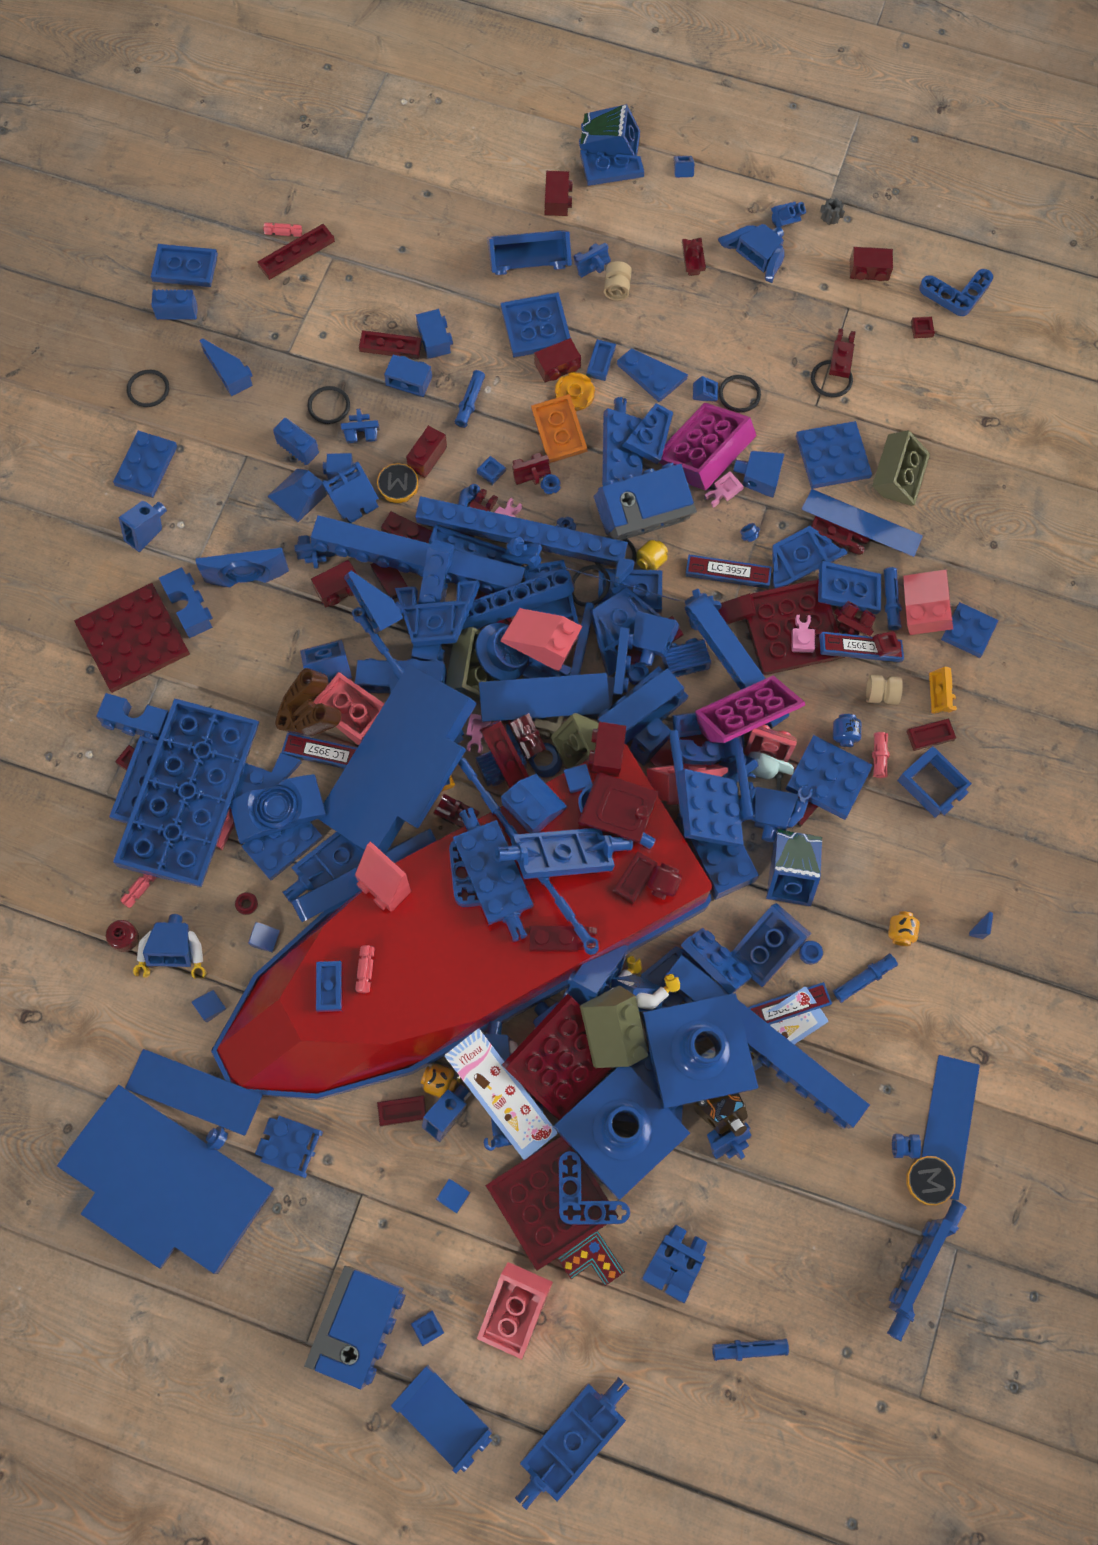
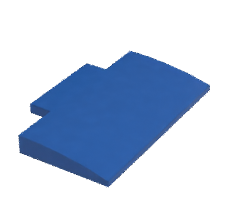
[319,665,477,854]
[109,698,259,887]
[57,1085,274,1274]

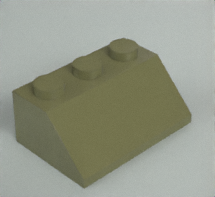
[872,430,930,506]
[446,627,497,702]
[551,713,599,769]
[580,986,648,1068]

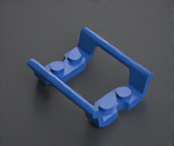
[670,730,754,824]

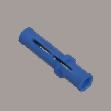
[454,370,485,428]
[883,567,902,631]
[833,953,898,1003]
[712,1339,789,1361]

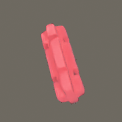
[263,222,302,237]
[120,874,157,908]
[355,945,375,993]

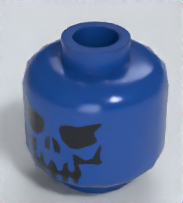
[833,714,862,747]

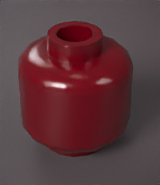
[647,863,682,900]
[105,920,139,952]

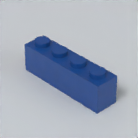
[355,658,447,693]

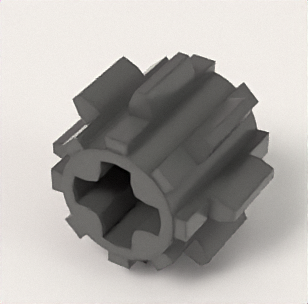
[820,198,845,225]

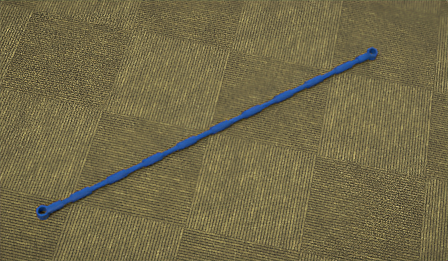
[352,607,599,955]

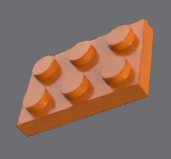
[531,394,588,463]

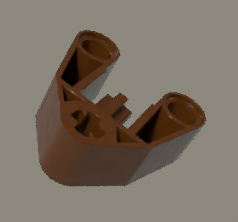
[275,668,341,737]

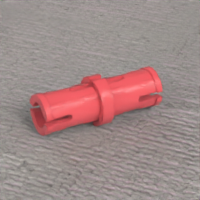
[872,732,890,778]

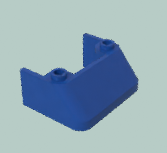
[487,230,572,275]

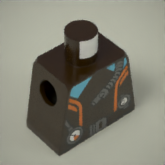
[693,1093,748,1136]

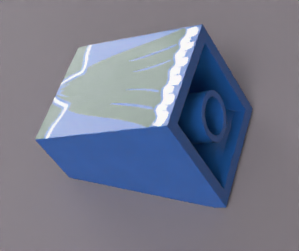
[579,104,640,156]
[766,829,822,906]

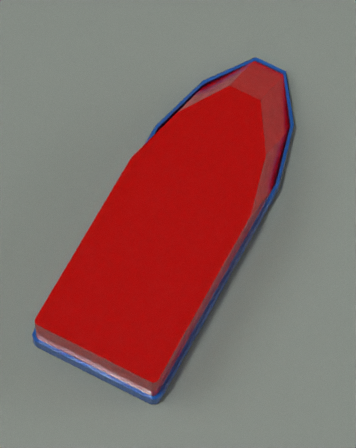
[211,744,712,1100]

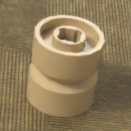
[604,261,632,301]
[866,675,902,705]

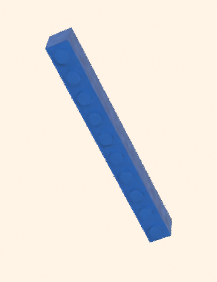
[415,496,628,567]
[310,515,525,594]
[662,955,870,1129]

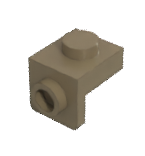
[534,716,566,739]

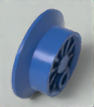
[476,623,528,681]

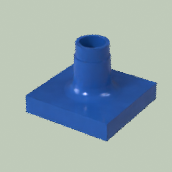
[641,993,758,1109]
[554,1066,690,1201]

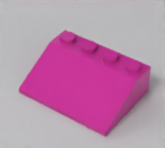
[659,402,757,491]
[695,675,805,743]

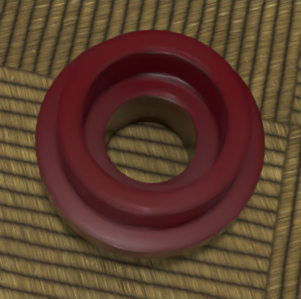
[235,892,258,915]

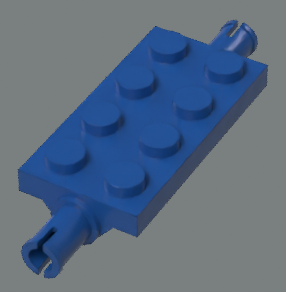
[602,397,643,485]
[453,808,533,942]
[495,828,633,879]
[282,832,391,903]
[887,1200,967,1342]
[515,1377,630,1510]

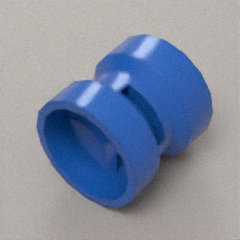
[892,1134,921,1159]

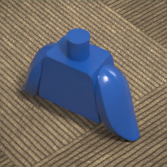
[718,224,785,283]

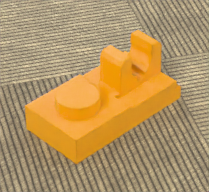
[929,666,957,714]

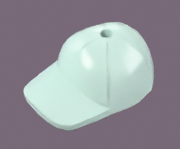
[748,752,794,779]

